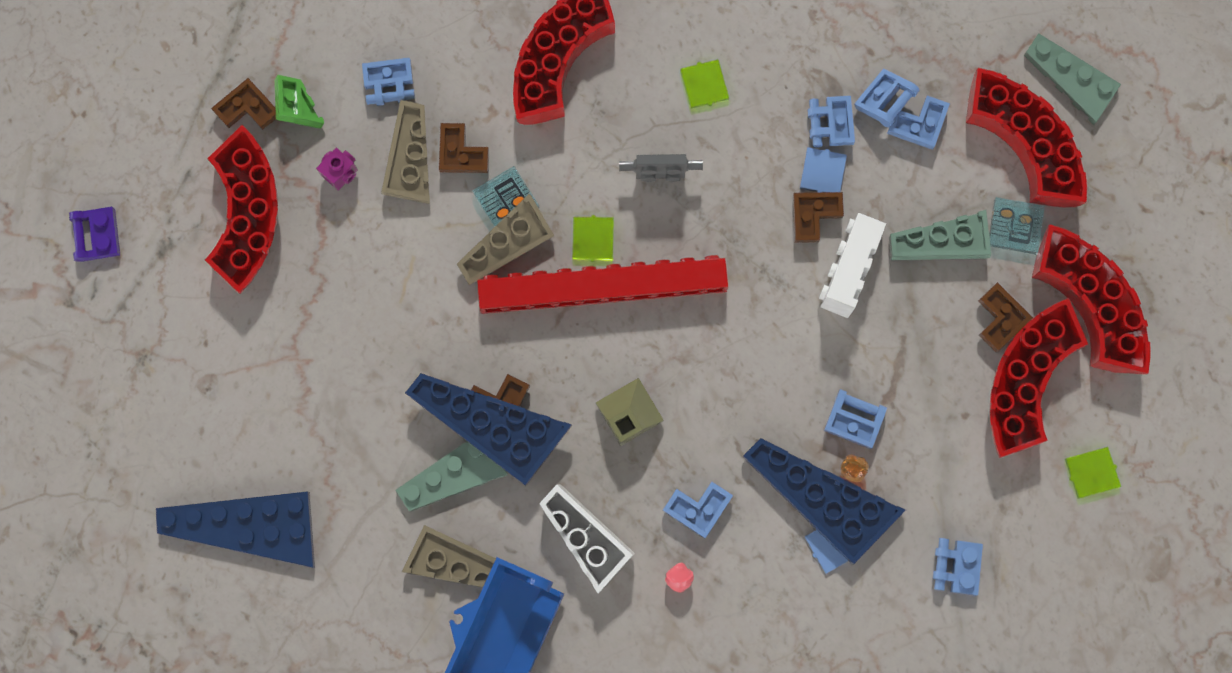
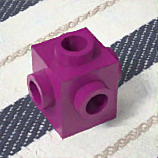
[316,147,358,191]

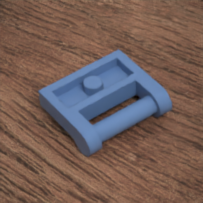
[854,68,920,128]
[824,389,887,449]

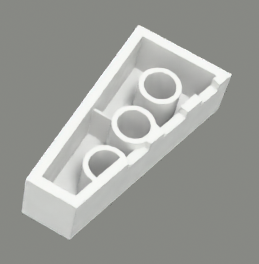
[819,213,886,318]
[539,484,635,593]

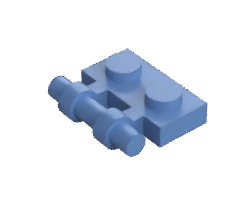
[362,58,415,106]
[807,96,855,148]
[933,538,983,596]

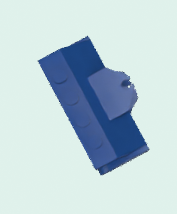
[445,557,564,673]

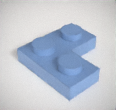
[887,96,950,150]
[662,482,733,539]

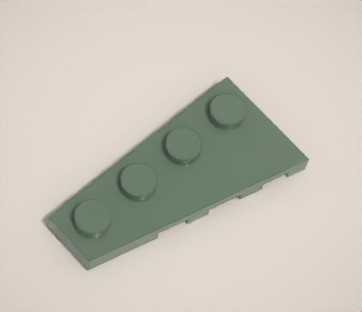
[1024,33,1121,125]
[889,210,991,260]
[395,441,508,512]

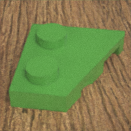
[274,75,324,129]

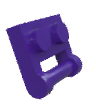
[69,206,120,262]

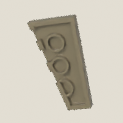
[381,100,430,204]
[457,193,554,285]
[402,525,496,588]

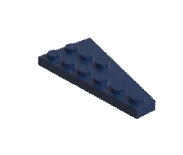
[405,373,572,486]
[743,438,906,565]
[156,491,315,568]

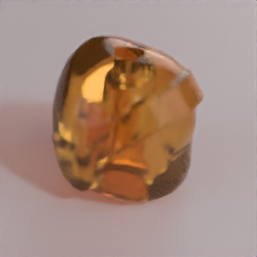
[840,454,869,482]

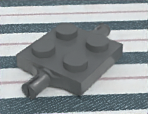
[619,154,703,182]

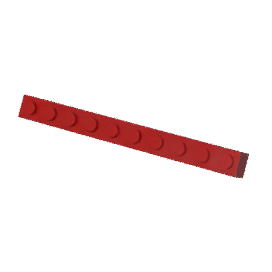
[477,255,728,314]

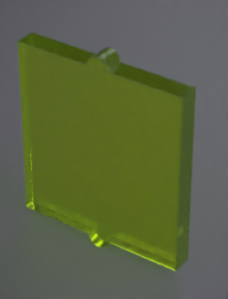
[680,59,729,109]
[572,215,614,262]
[1065,447,1121,499]

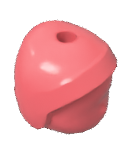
[665,562,694,593]

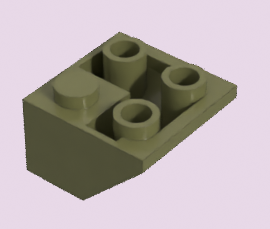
[595,378,664,446]

